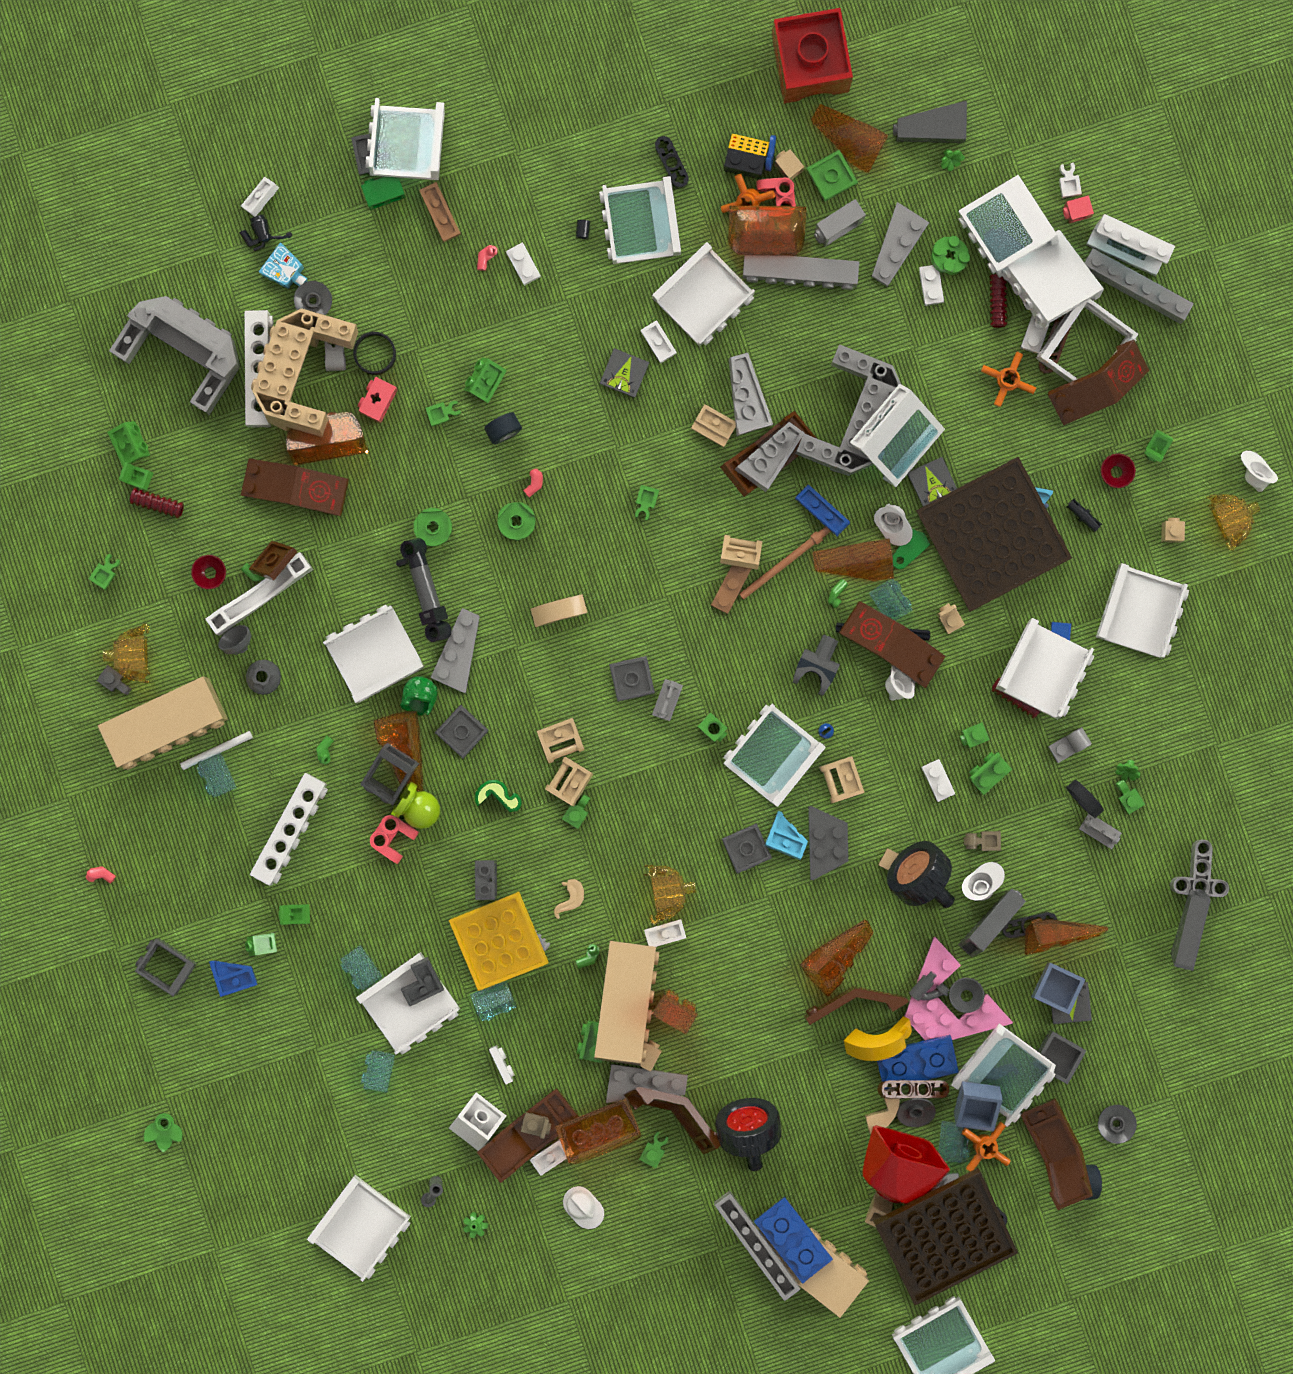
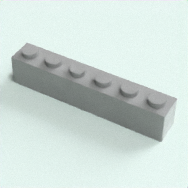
[1084,248,1194,324]
[743,252,859,290]
[714,1191,800,1301]

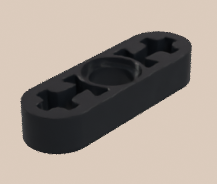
[655,136,689,189]
[1002,912,1057,938]

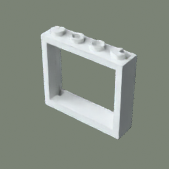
[1036,299,1138,383]

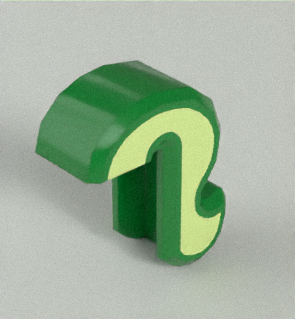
[475,780,522,812]

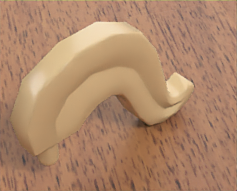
[554,879,584,919]

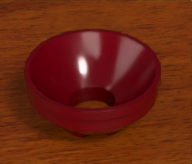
[1100,453,1136,488]
[191,555,226,590]

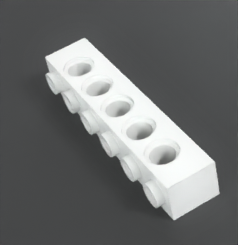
[245,310,273,427]
[250,773,328,886]

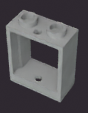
[814,199,866,247]

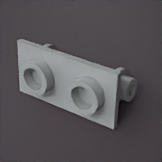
[652,679,683,721]
[1079,813,1122,849]

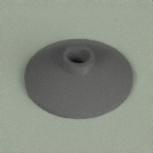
[294,281,332,315]
[897,1098,936,1127]
[1098,1105,1137,1144]

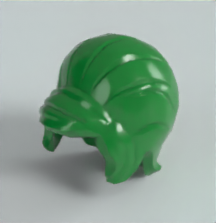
[400,676,438,716]

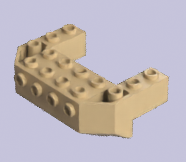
[251,308,358,437]

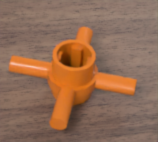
[721,174,775,230]
[981,352,1036,407]
[961,1121,1011,1171]

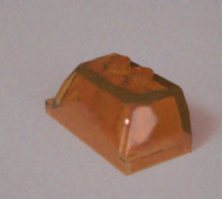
[728,206,806,256]
[286,412,369,466]
[555,1098,642,1164]

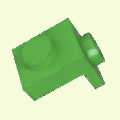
[1144,430,1174,462]
[119,463,153,490]
[279,904,310,925]

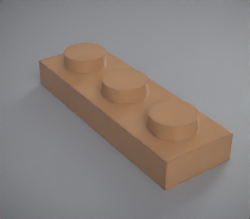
[419,182,461,242]
[711,565,752,614]

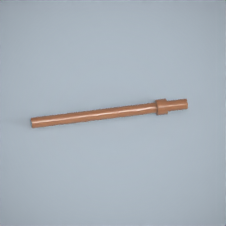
[739,527,831,600]

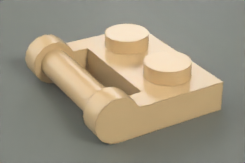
[720,535,762,569]
[537,718,585,763]
[545,756,593,807]
[819,756,865,804]

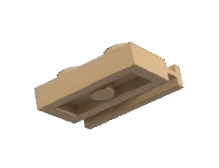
[691,404,736,448]

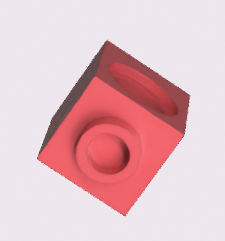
[1063,195,1094,224]

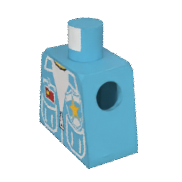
[259,243,308,289]

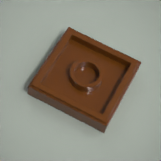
[249,540,297,581]

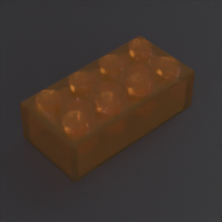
[652,989,698,1034]

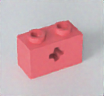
[358,377,398,423]

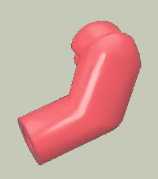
[477,245,498,271]
[523,469,543,497]
[86,867,116,884]

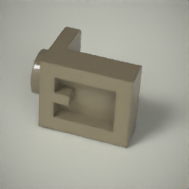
[521,1112,551,1139]

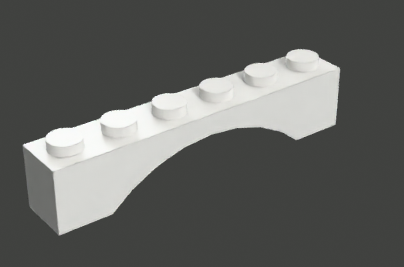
[206,552,313,636]

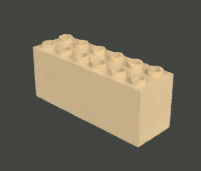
[98,676,228,770]
[594,941,659,1065]
[757,1203,869,1318]

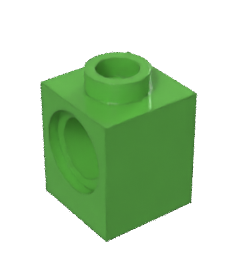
[698,713,727,742]

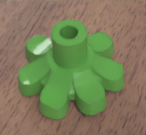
[941,149,965,171]
[1115,760,1140,781]
[463,1212,488,1238]

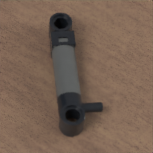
[396,538,452,642]

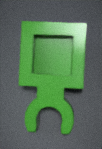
[425,401,461,427]
[635,485,659,521]
[89,554,121,590]
[639,1131,668,1168]

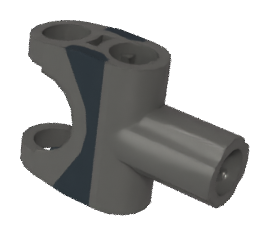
[792,635,840,696]

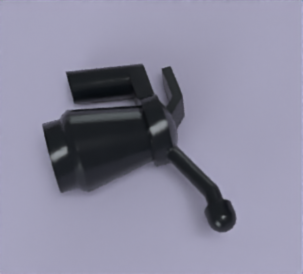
[239,214,293,251]

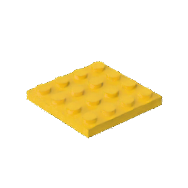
[449,892,549,991]

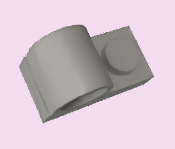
[1048,727,1092,763]

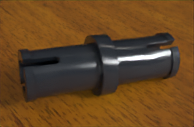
[1066,498,1102,533]

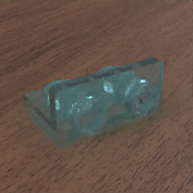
[869,578,913,621]
[197,753,237,797]
[340,945,383,991]
[470,981,517,1021]
[361,1050,395,1093]
[939,1121,971,1163]

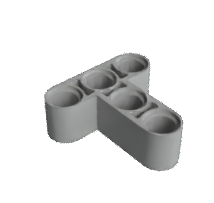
[1170,840,1229,897]

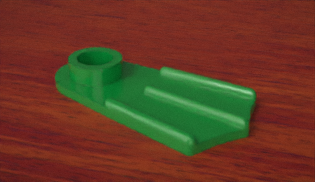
[891,529,930,569]

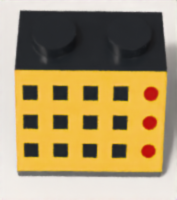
[724,134,769,180]

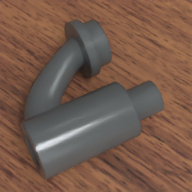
[909,971,950,1001]
[421,1176,443,1207]

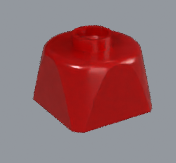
[862,1125,950,1204]

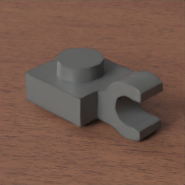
[96,665,132,695]

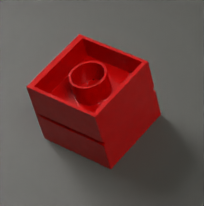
[771,8,853,104]

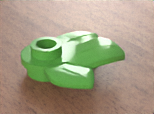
[144,1113,183,1152]

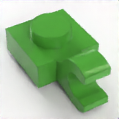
[1115,780,1145,815]
[562,794,590,829]

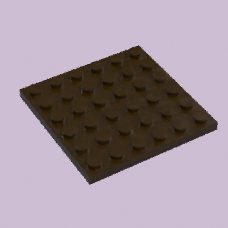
[916,457,1072,612]
[873,1168,1018,1306]

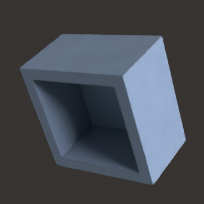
[1031,962,1086,1014]
[954,1081,1002,1131]

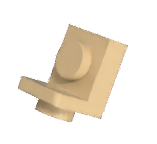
[937,603,965,634]

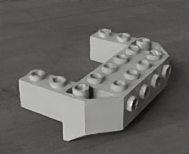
[109,296,240,415]
[796,344,901,476]

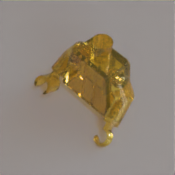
[1206,494,1260,551]
[103,623,151,684]
[644,864,696,925]

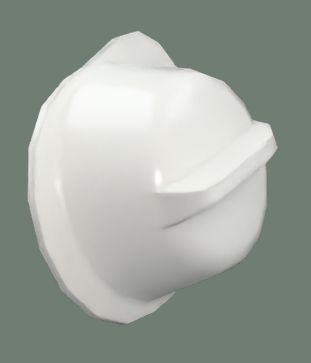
[1241,451,1278,492]
[874,504,912,546]
[885,666,915,701]
[962,862,1005,901]
[563,1186,604,1229]

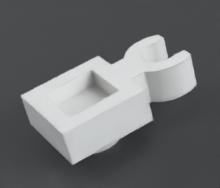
[1059,163,1082,198]

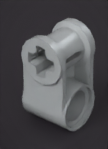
[325,342,346,372]

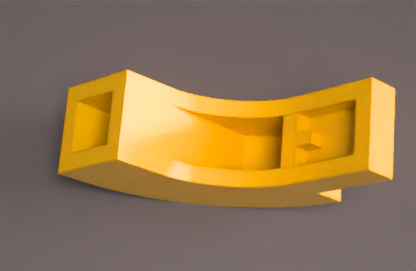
[844,1016,912,1061]

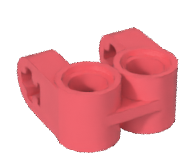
[756,177,796,220]
[370,815,419,864]

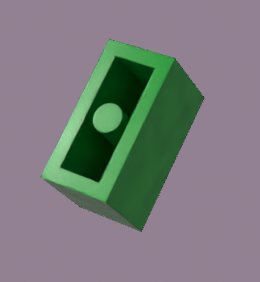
[361,176,406,211]

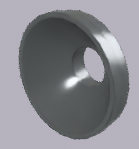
[218,625,251,655]
[246,660,281,695]
[949,978,984,1013]

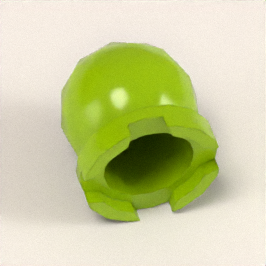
[391,782,440,829]

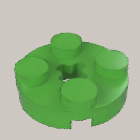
[931,236,970,275]
[497,502,536,541]
[414,508,452,547]

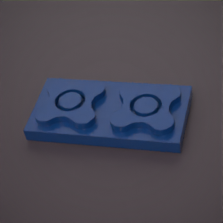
[877,1035,959,1090]
[754,1197,833,1284]

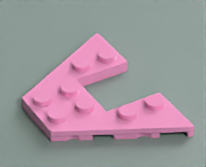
[904,937,1013,1040]

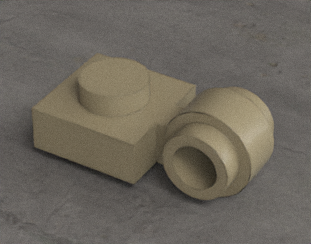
[964,831,1001,851]

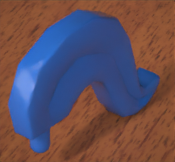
[765,135,776,171]

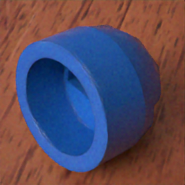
[818,723,834,739]

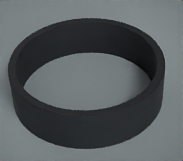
[353,332,396,375]
[1066,779,1104,818]

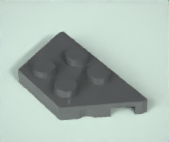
[808,806,849,880]

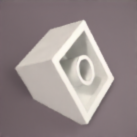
[449,1093,506,1151]

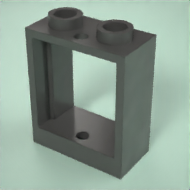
[360,743,419,806]
[475,860,497,900]
[135,938,197,997]

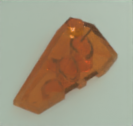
[811,104,888,173]
[812,539,894,581]
[373,711,424,791]
[1024,918,1108,955]
[800,920,874,997]

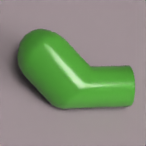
[240,563,265,581]
[828,579,848,608]
[316,735,334,764]
[576,944,599,969]

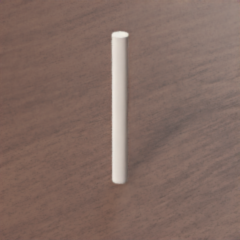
[180,731,253,770]

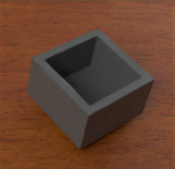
[1031,1030,1086,1084]

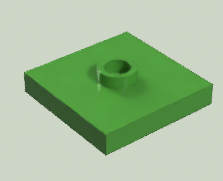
[806,150,858,202]

